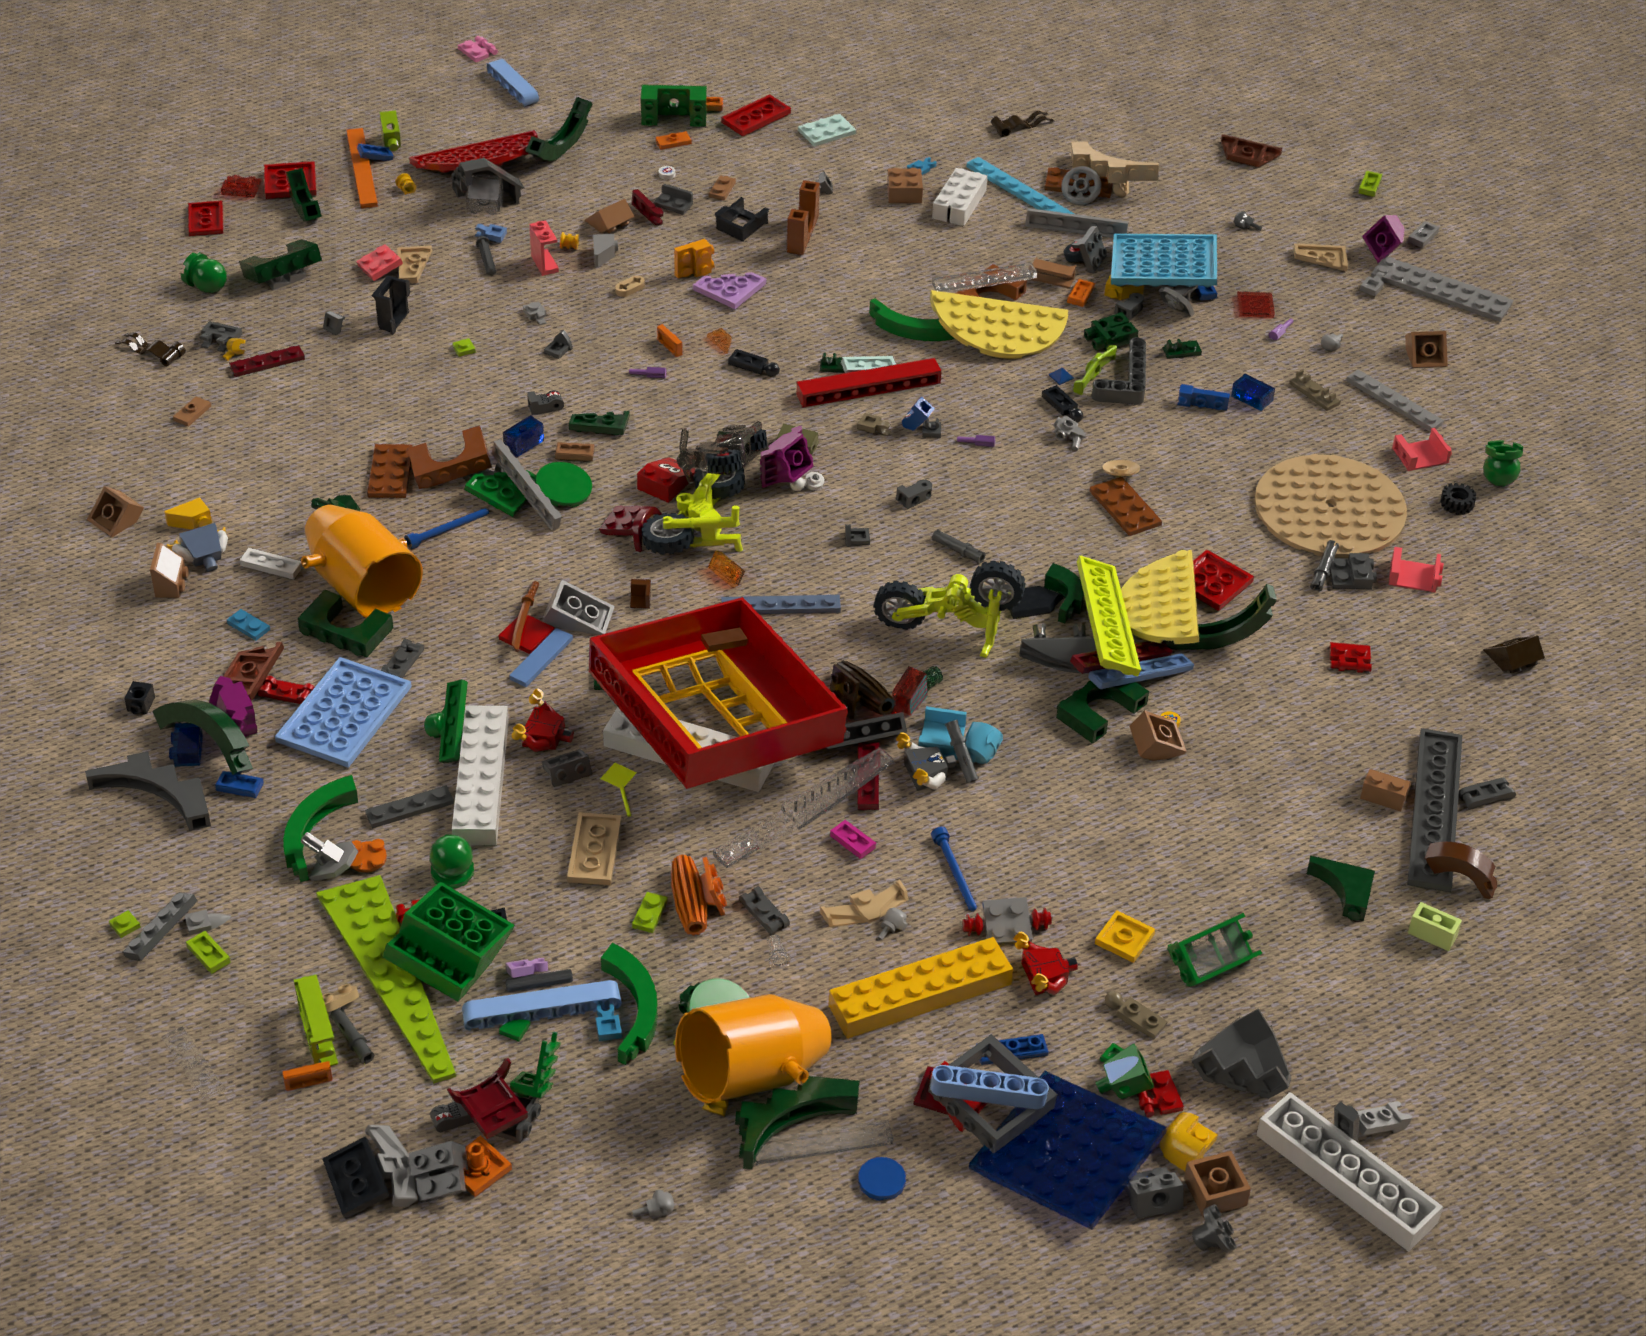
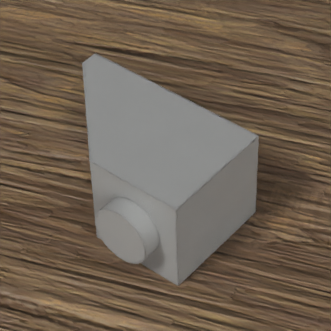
[593,234,618,268]

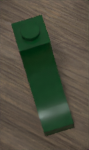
[1306,855,1375,921]

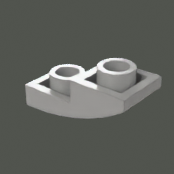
[265,269,306,290]

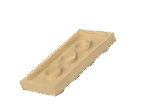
[567,812,622,886]

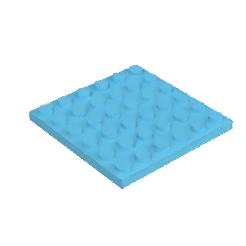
[1111,234,1217,287]

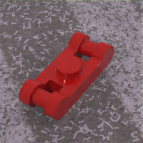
[258,676,315,704]

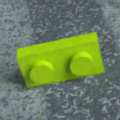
[1358,171,1383,197]
[632,892,668,933]
[186,931,231,974]

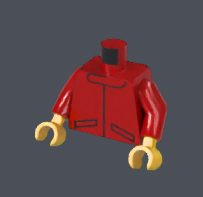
[511,689,574,752]
[1013,931,1078,996]

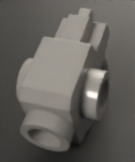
[1053,416,1086,451]

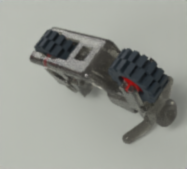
[677,421,768,484]

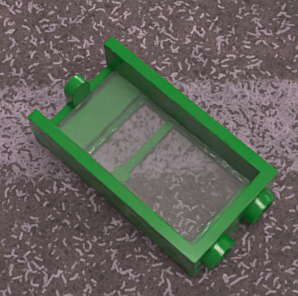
[1169,913,1262,987]

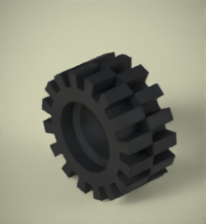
[1440,483,1476,515]

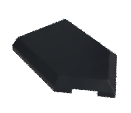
[1006,586,1064,619]

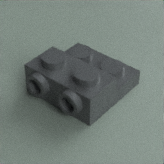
[1329,553,1377,590]

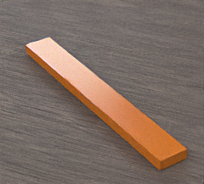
[346,128,378,208]

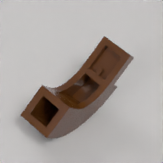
[1425,841,1498,899]

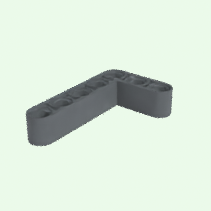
[1091,337,1146,405]

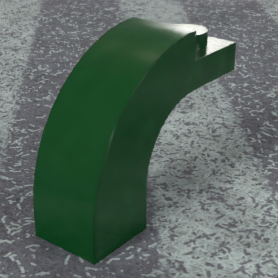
[285,168,322,221]
[1044,563,1084,624]

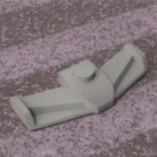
[365,1125,417,1207]

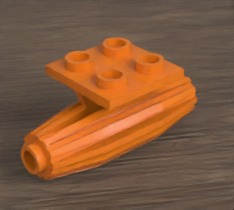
[671,855,727,936]

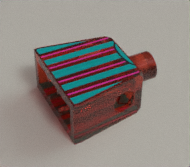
[891,666,928,716]

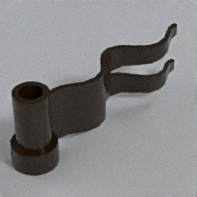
[991,111,1054,137]
[115,332,186,366]

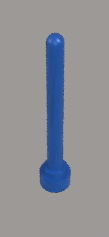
[404,508,489,549]
[931,827,977,911]

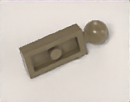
[1105,991,1167,1039]

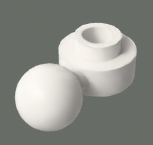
[790,472,824,491]

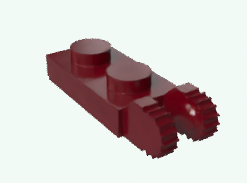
[631,189,664,226]

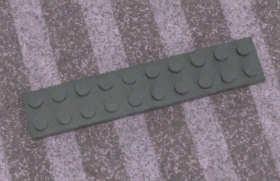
[1407,728,1462,893]

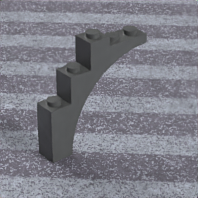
[85,751,211,831]

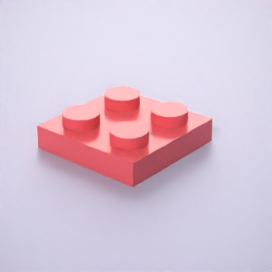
[356,244,403,281]

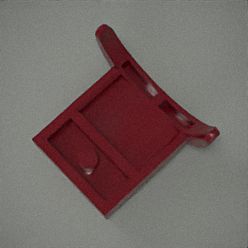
[599,505,662,552]
[447,1058,528,1139]

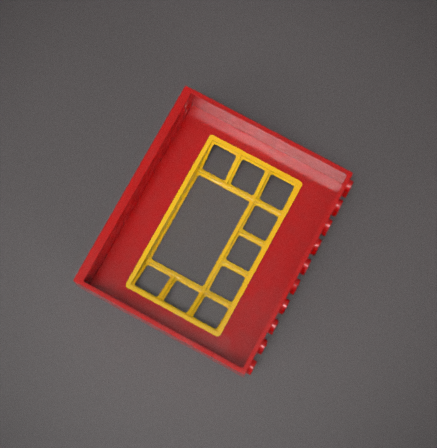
[588,597,848,789]

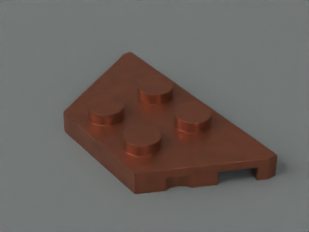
[1221,134,1283,167]
[223,642,284,701]

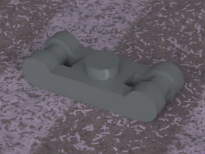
[381,639,424,678]
[1458,777,1516,810]
[739,886,790,935]

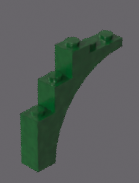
[735,1076,860,1170]

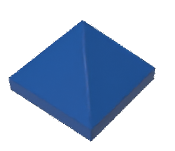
[1049,367,1074,385]

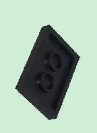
[322,1136,390,1219]

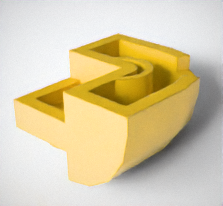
[1160,1112,1218,1171]

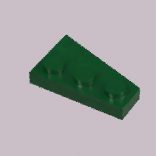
[569,411,630,436]

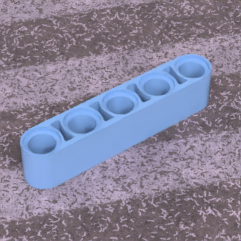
[486,59,539,107]
[930,1065,1049,1109]

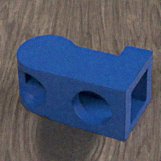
[902,396,935,431]

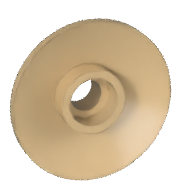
[1102,460,1140,479]

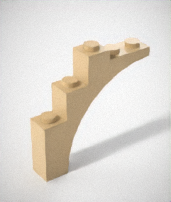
[1071,142,1159,183]

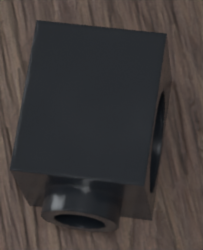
[124,681,155,714]

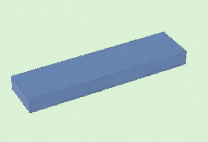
[509,628,573,687]

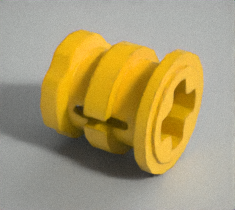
[395,173,416,195]
[560,232,579,250]

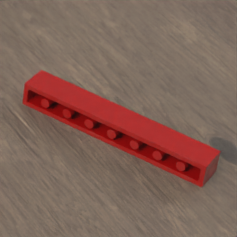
[796,358,942,408]

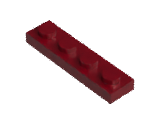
[229,345,305,377]
[858,743,879,810]

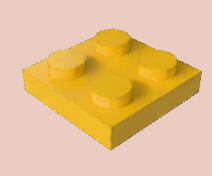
[1095,910,1156,963]

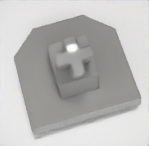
[1159,285,1199,317]
[301,832,358,881]

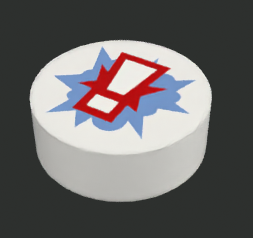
[659,166,675,180]

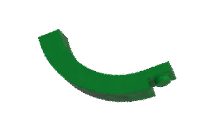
[869,298,955,341]
[283,775,358,882]
[601,942,658,1065]

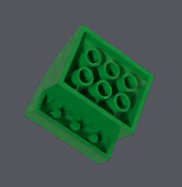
[383,881,515,1002]

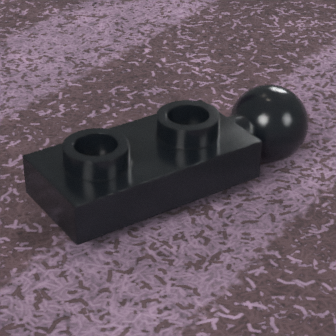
[728,349,780,377]
[1041,385,1083,423]

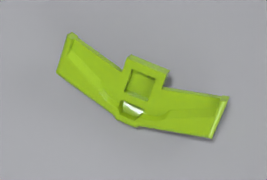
[1073,345,1117,395]

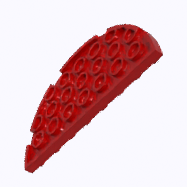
[409,130,538,173]

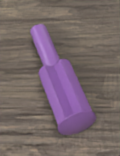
[1269,318,1294,340]
[629,367,667,378]
[957,435,995,447]

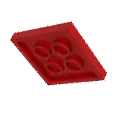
[264,161,317,199]
[1193,550,1254,611]

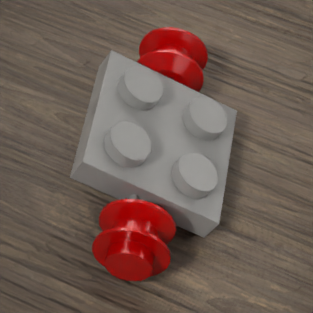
[962,897,1052,944]

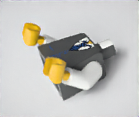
[896,732,956,791]

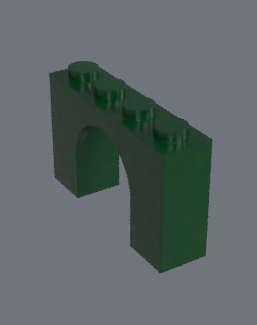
[239,239,322,283]
[297,589,394,658]
[1056,680,1149,744]

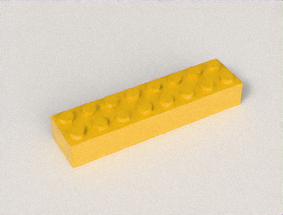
[829,937,1013,1039]

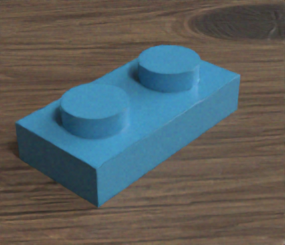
[227,609,270,641]

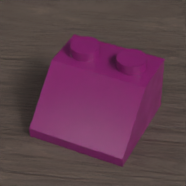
[1362,215,1405,263]

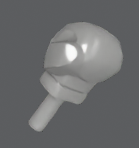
[1321,333,1343,351]
[877,908,908,940]
[632,1190,674,1217]

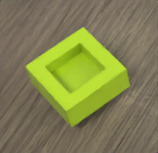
[452,338,476,357]
[109,910,141,938]

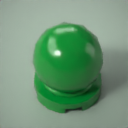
[181,252,227,293]
[1483,440,1523,487]
[429,834,474,889]

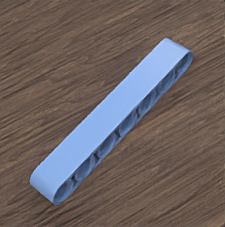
[462,980,622,1031]

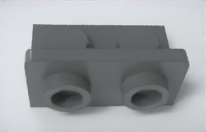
[654,184,693,215]
[541,749,592,787]
[495,1095,542,1143]

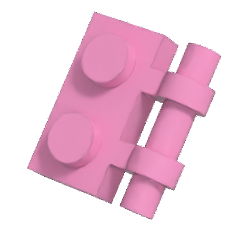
[458,36,498,62]

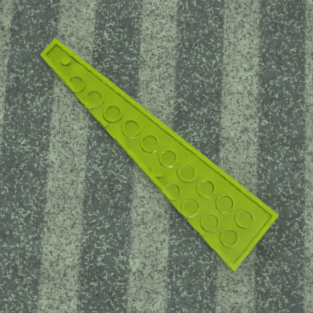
[316,875,456,1084]

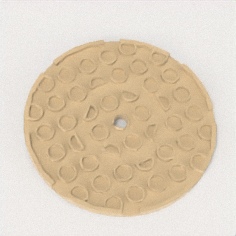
[1255,454,1407,558]

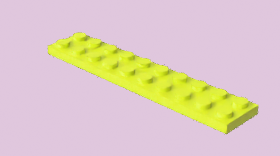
[1076,555,1141,677]

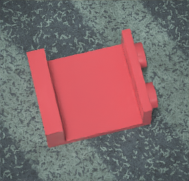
[529,220,559,276]
[1392,428,1452,471]
[1388,547,1444,593]

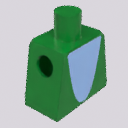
[1096,1044,1154,1099]

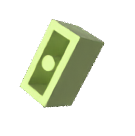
[1408,902,1462,951]

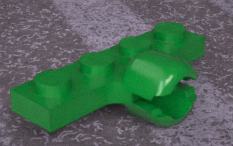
[424,679,468,763]

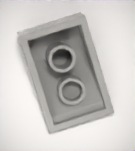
[542,580,615,635]

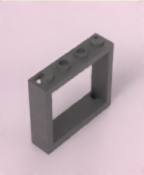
[928,1034,1057,1153]

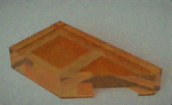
[707,328,732,354]

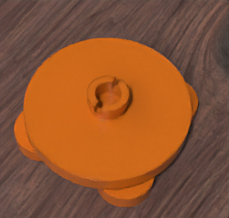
[350,839,387,873]

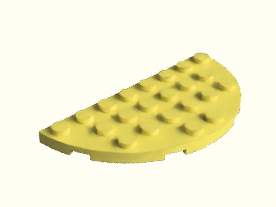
[930,290,1068,359]
[1121,550,1199,644]

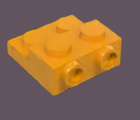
[674,239,715,279]

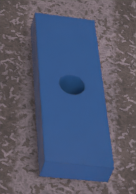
[976,1034,1049,1065]

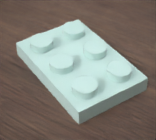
[798,114,856,147]

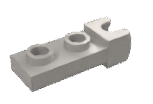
[1357,1101,1412,1135]

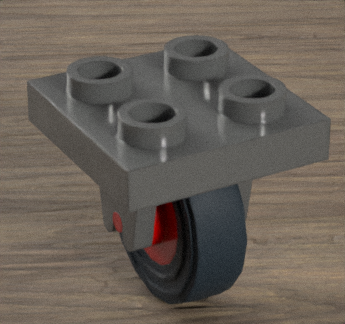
[1063,226,1107,273]

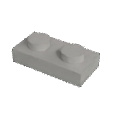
[1408,221,1440,248]

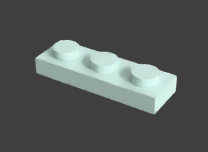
[841,356,896,373]

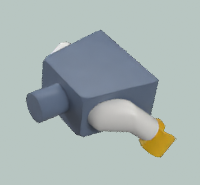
[166,523,228,572]

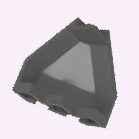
[451,158,525,205]
[1192,1008,1292,1099]

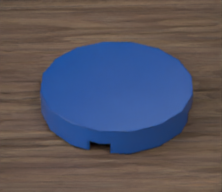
[858,1157,906,1201]

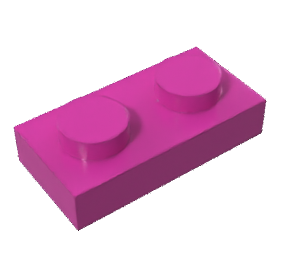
[830,820,876,859]

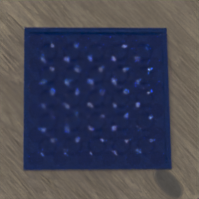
[969,1071,1166,1230]

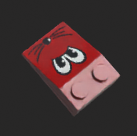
[637,457,695,503]

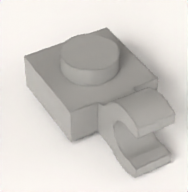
[1360,271,1385,296]
[523,301,547,325]

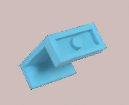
[918,706,967,760]

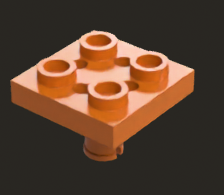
[464,1135,512,1197]

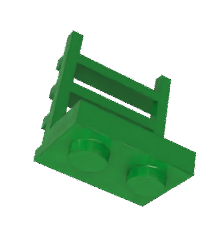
[510,1031,561,1098]

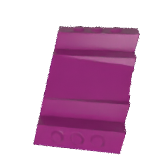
[760,425,814,488]
[209,676,258,737]

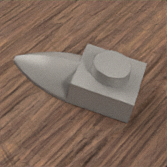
[185,909,232,935]

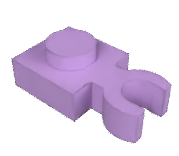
[506,958,548,978]

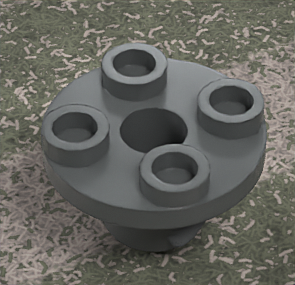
[1192,1204,1237,1253]

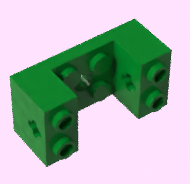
[641,85,707,127]

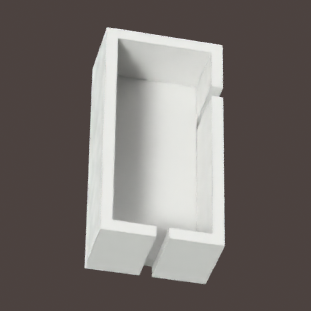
[932,168,987,226]

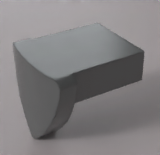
[544,330,573,359]
[845,524,870,547]

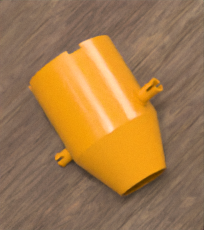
[301,505,423,618]
[675,994,831,1103]

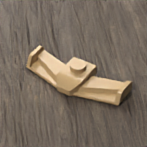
[820,880,908,927]

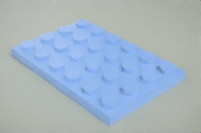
[275,657,412,768]

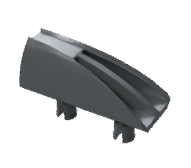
[1019,624,1097,674]

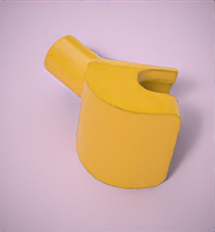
[223,338,245,361]
[702,1100,728,1116]

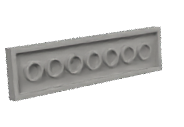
[1371,257,1514,322]

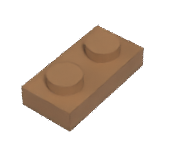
[709,175,736,201]

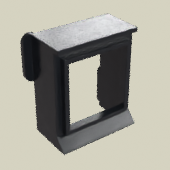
[715,197,769,242]
[371,276,410,335]

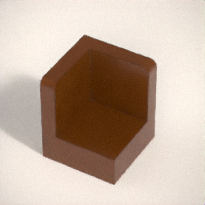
[630,579,651,609]

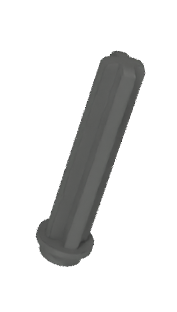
[476,236,496,276]

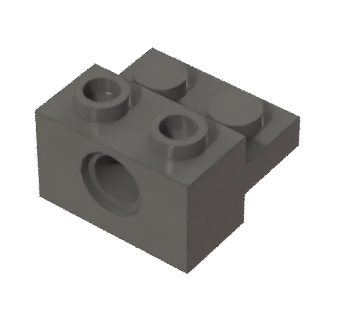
[409,1141,468,1203]
[1121,1167,1184,1218]

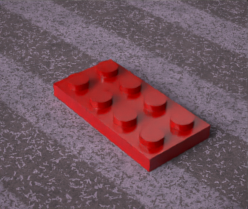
[721,94,791,137]

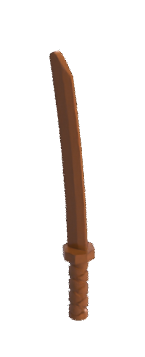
[512,581,539,652]

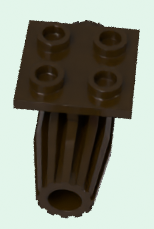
[829,660,895,720]

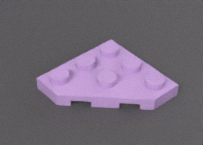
[693,272,766,309]

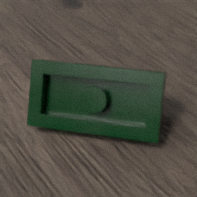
[1162,339,1202,359]
[820,353,845,373]

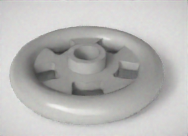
[1061,166,1101,205]

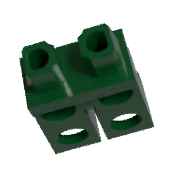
[1084,312,1139,351]

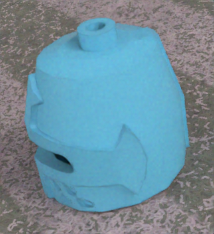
[965,721,1003,764]

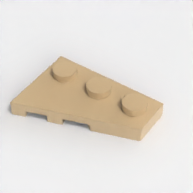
[1293,243,1348,272]
[397,245,432,283]

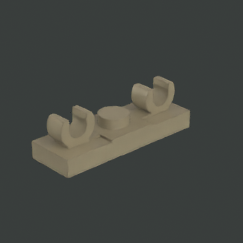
[1289,369,1341,411]

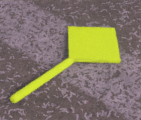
[600,763,637,817]

